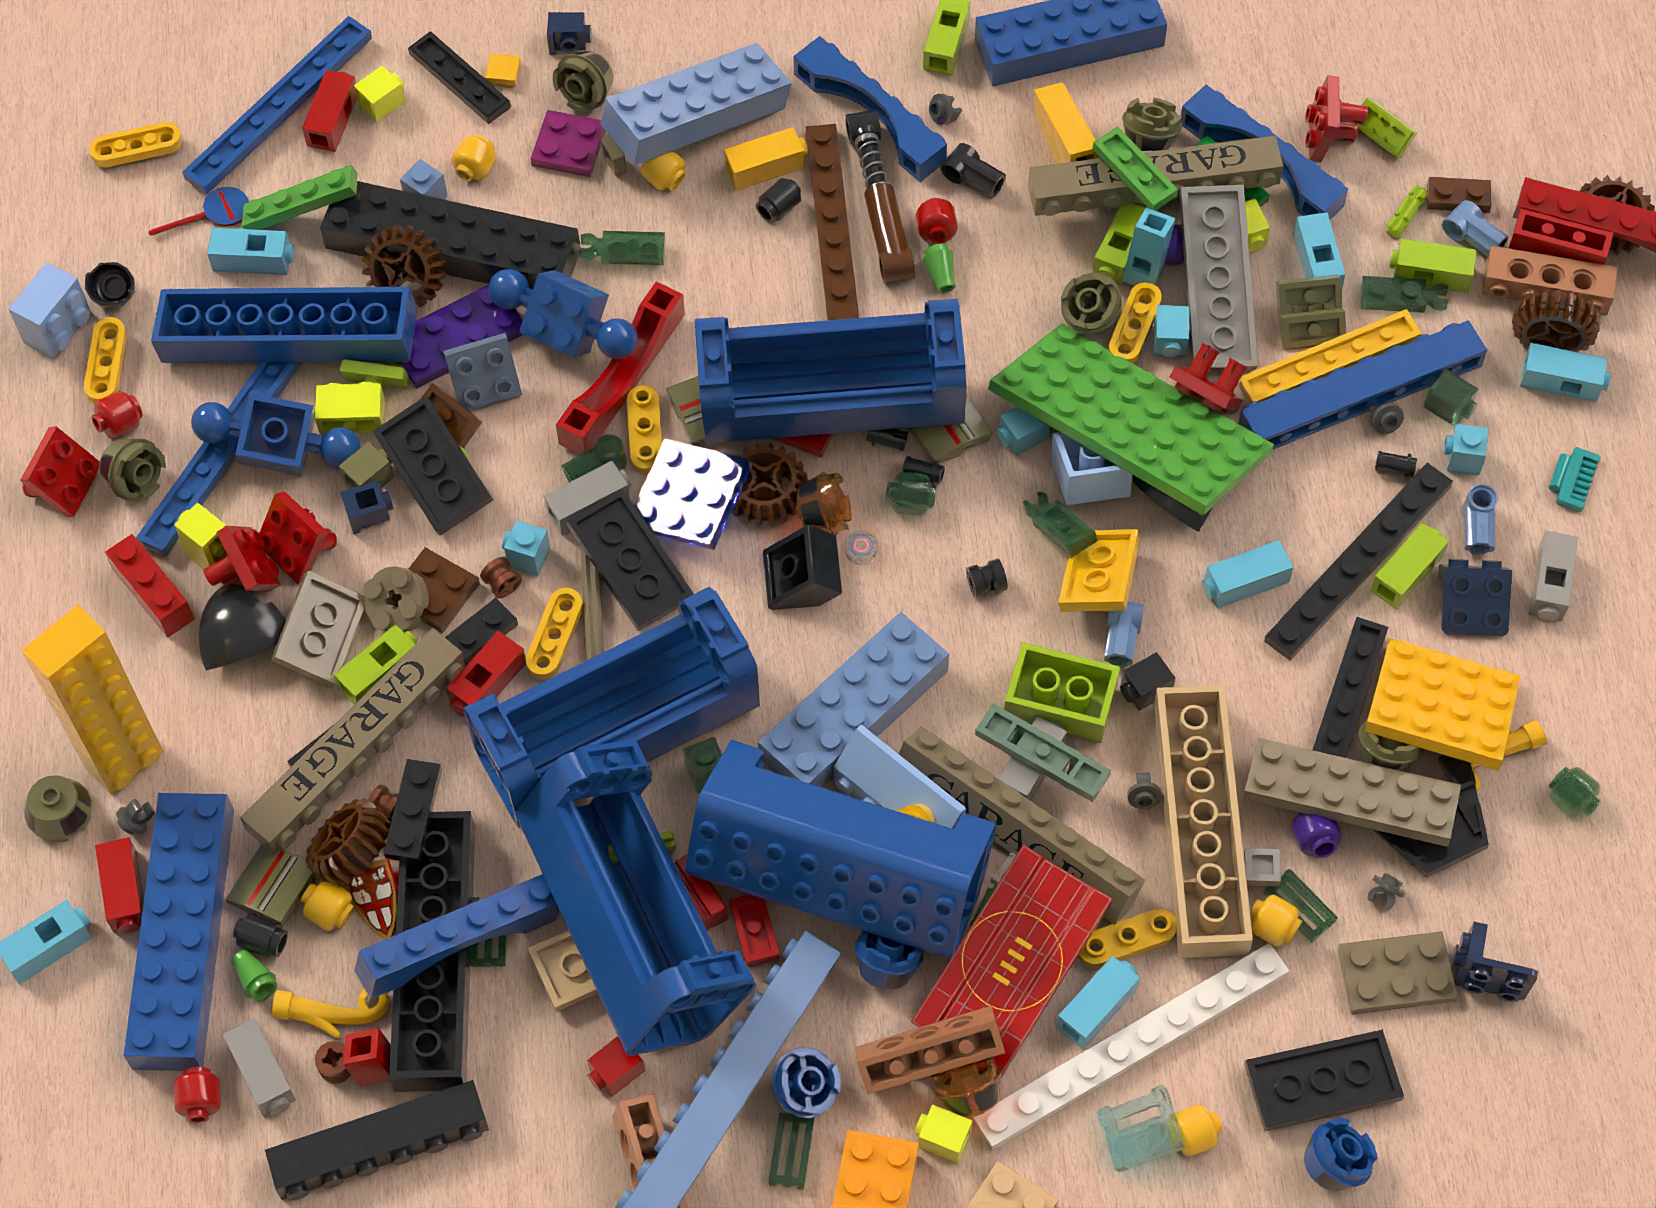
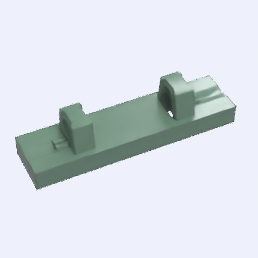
[975,703,1111,802]

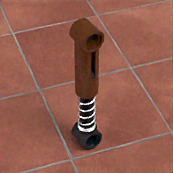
[845,110,916,284]

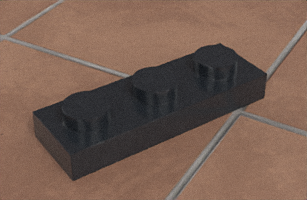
[384,759,442,864]

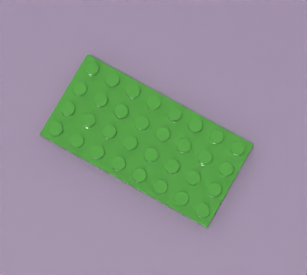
[988,324,1274,515]

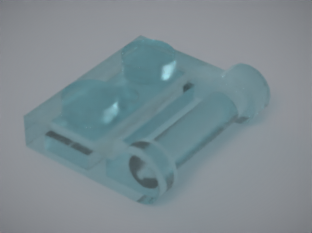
[1097,1085,1185,1172]

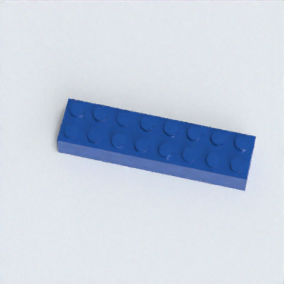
[151,287,417,363]
[123,793,234,1071]

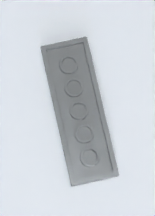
[1179,185,1258,371]

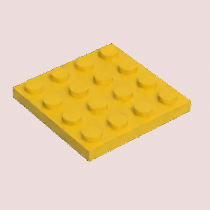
[1365,638,1521,771]

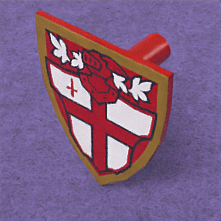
[345,858,399,939]

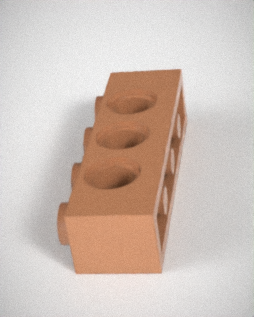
[1481,246,1618,315]
[855,1006,1005,1094]
[612,1093,688,1208]

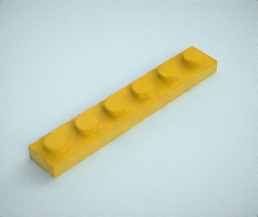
[1238,309,1422,403]

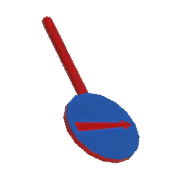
[148,187,249,236]

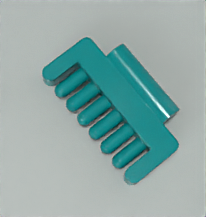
[1549,447,1601,512]

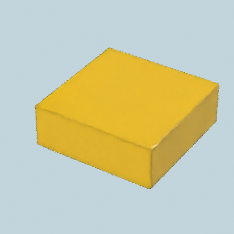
[485,53,521,87]

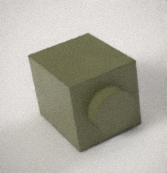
[339,442,394,489]

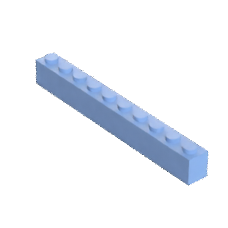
[615,930,841,1208]

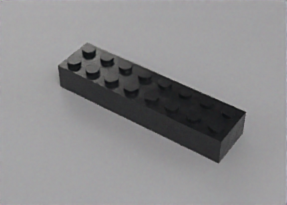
[320,181,581,290]
[389,811,475,1092]

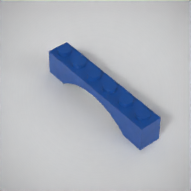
[793,36,947,182]
[1181,84,1348,219]
[354,874,559,999]

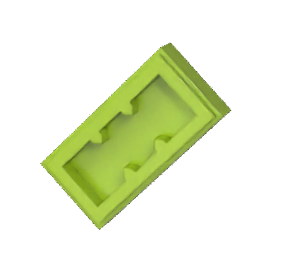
[1358,98,1418,158]
[340,359,410,389]

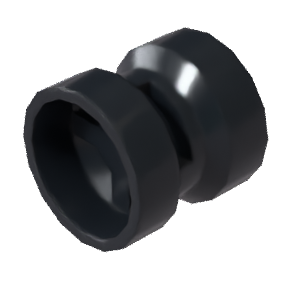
[966,558,1008,599]

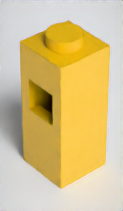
[724,127,808,191]

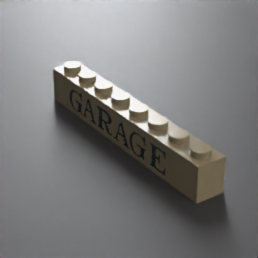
[1028,136,1284,216]
[240,628,465,855]
[899,726,1145,925]

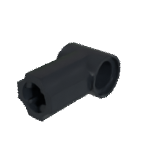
[940,143,1006,198]

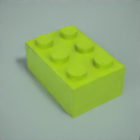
[1004,642,1120,743]

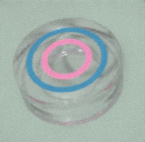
[845,531,878,565]

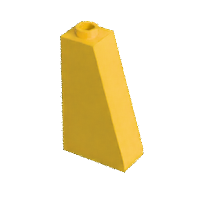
[1034,82,1100,164]

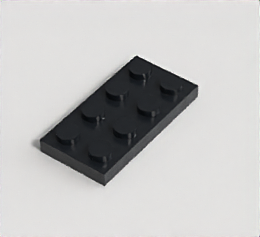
[373,396,494,536]
[567,488,694,631]
[1244,1029,1404,1132]

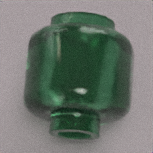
[886,472,936,516]
[1548,767,1601,817]

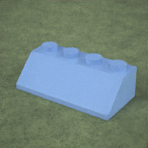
[834,725,966,829]

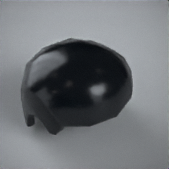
[84,262,136,309]

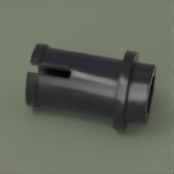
[866,429,909,451]
[1375,451,1418,479]
[902,456,945,486]

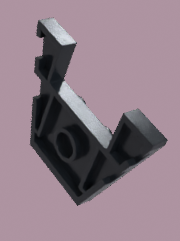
[1372,755,1489,878]

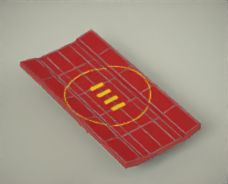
[911,844,1113,1079]

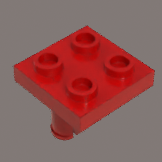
[1305,75,1368,162]
[1169,342,1248,413]
[20,426,100,517]
[259,491,337,584]
[203,526,281,591]

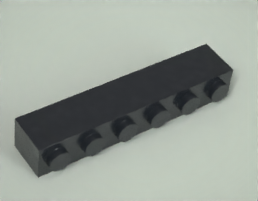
[265,1080,489,1200]

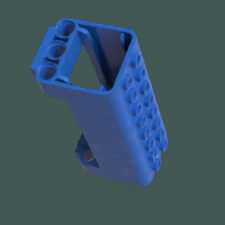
[695,298,967,444]
[463,587,760,828]
[515,740,756,1056]
[685,740,997,959]

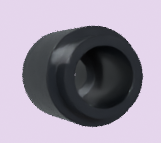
[756,178,801,223]
[233,914,288,958]

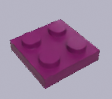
[530,110,606,177]

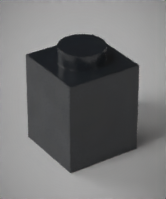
[1120,652,1176,711]

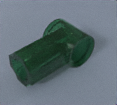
[561,434,627,482]

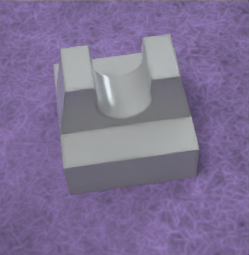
[1244,848,1281,887]

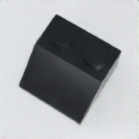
[763,525,842,610]

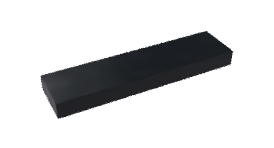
[408,31,511,124]

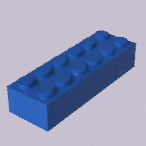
[975,0,1167,87]

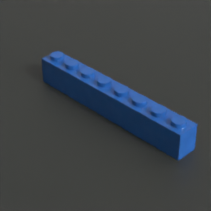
[1238,320,1487,449]

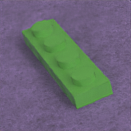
[242,165,358,230]

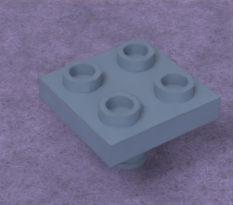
[443,333,522,410]

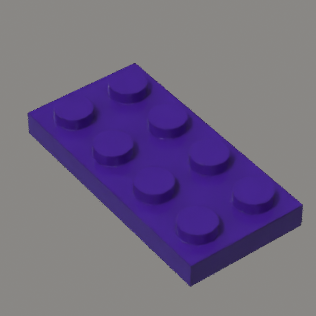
[399,284,523,389]

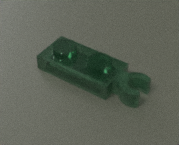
[579,231,666,265]
[1361,276,1449,313]
[1023,491,1098,558]

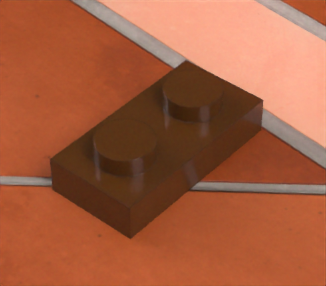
[1427,177,1492,213]
[421,383,482,448]

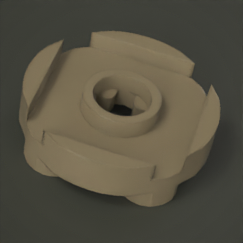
[363,566,429,633]

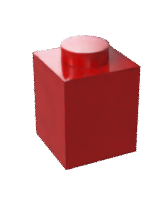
[343,1028,391,1087]
[587,1036,645,1097]

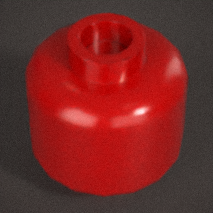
[916,198,958,244]
[91,391,143,438]
[174,1067,221,1123]

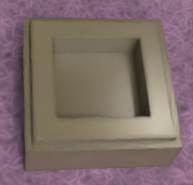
[601,134,627,177]

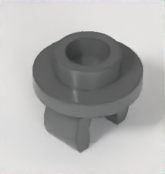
[929,93,963,124]
[1370,401,1404,434]
[1127,772,1162,809]
[116,799,155,835]
[1368,873,1405,911]

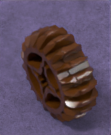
[1579,175,1655,256]
[361,224,447,307]
[1512,289,1601,353]
[721,442,808,528]
[305,798,391,887]

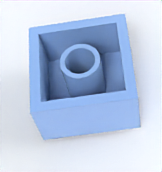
[8,262,91,359]
[1051,432,1132,505]

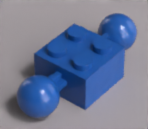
[488,269,638,359]
[191,393,361,476]

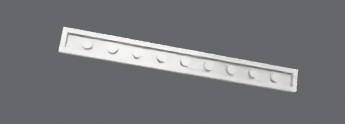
[973,943,1289,1151]

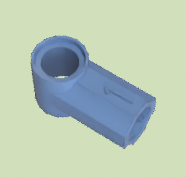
[1442,200,1509,257]
[1462,484,1498,555]
[1104,602,1144,668]

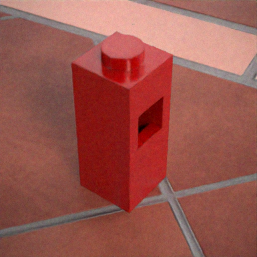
[302,70,357,152]
[446,631,526,717]
[95,837,144,934]

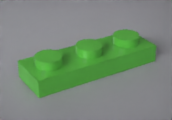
[1093,126,1178,210]

